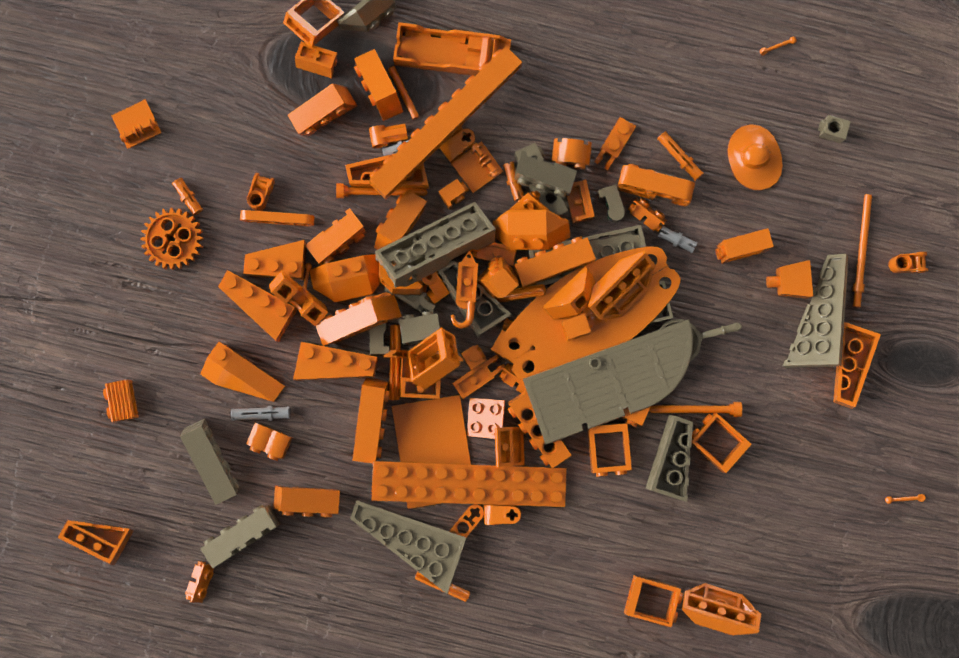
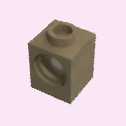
[818,115,851,143]

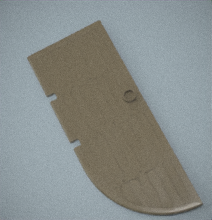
[523,319,693,444]

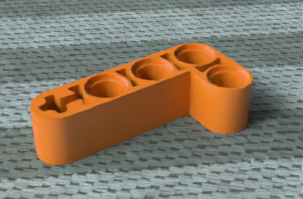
[618,165,695,206]

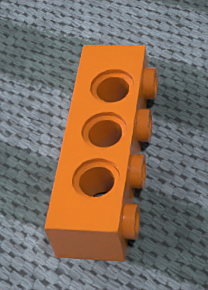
[507,390,571,468]

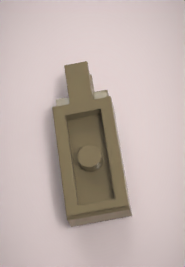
[384,287,436,313]

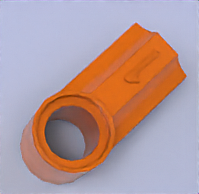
[369,124,408,148]

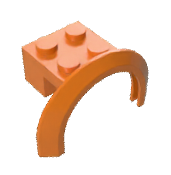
[384,350,463,399]

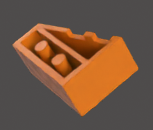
[354,49,403,121]
[288,83,357,136]
[374,190,427,250]
[58,520,133,566]

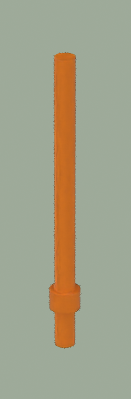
[852,194,872,308]

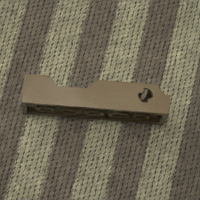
[375,202,496,288]
[528,225,646,287]

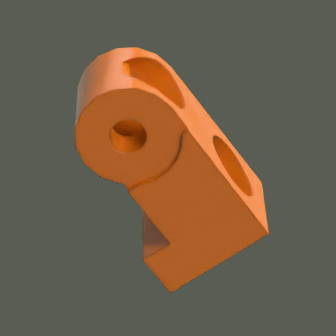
[421,272,450,304]

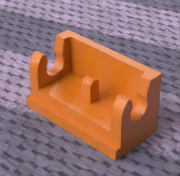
[295,42,337,78]
[566,179,595,224]

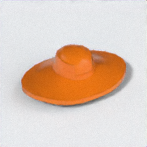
[728,124,783,191]

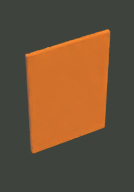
[392,395,471,509]

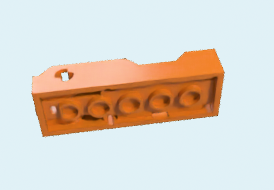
[393,22,511,76]

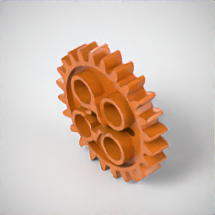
[140,208,204,270]

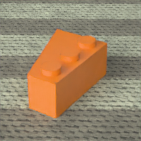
[305,208,367,266]
[243,240,307,281]
[477,256,519,298]
[273,486,340,517]

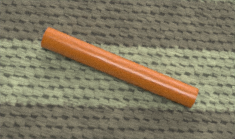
[388,66,419,120]

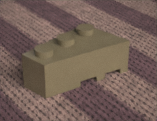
[514,150,577,197]

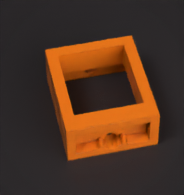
[283,0,345,48]
[715,228,774,264]
[407,327,460,389]
[691,413,752,473]
[587,423,632,477]
[624,575,683,627]

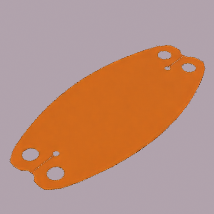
[499,246,681,380]

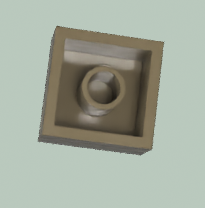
[399,311,440,346]

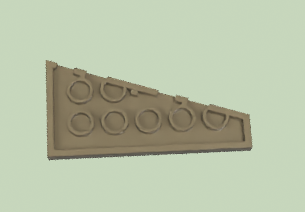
[783,254,849,368]
[350,500,467,594]

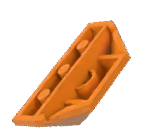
[493,210,571,250]
[588,251,656,320]
[309,254,381,303]
[682,583,761,636]

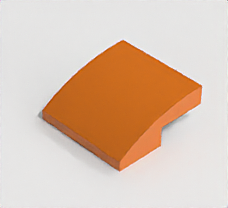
[495,427,525,467]

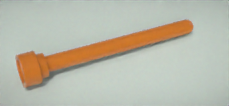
[336,183,428,199]
[649,402,742,417]

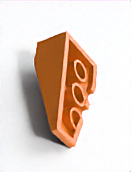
[200,341,285,402]

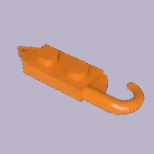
[451,251,478,329]

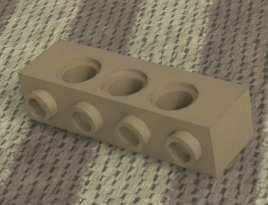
[514,143,569,217]

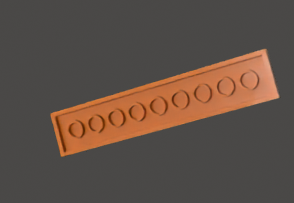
[371,461,567,507]

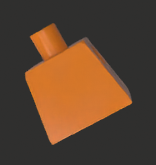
[766,260,813,299]

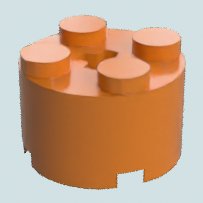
[552,138,592,170]

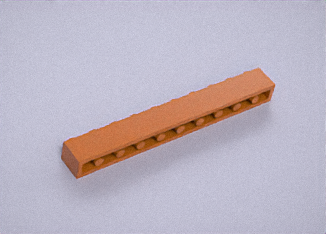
[369,47,522,200]

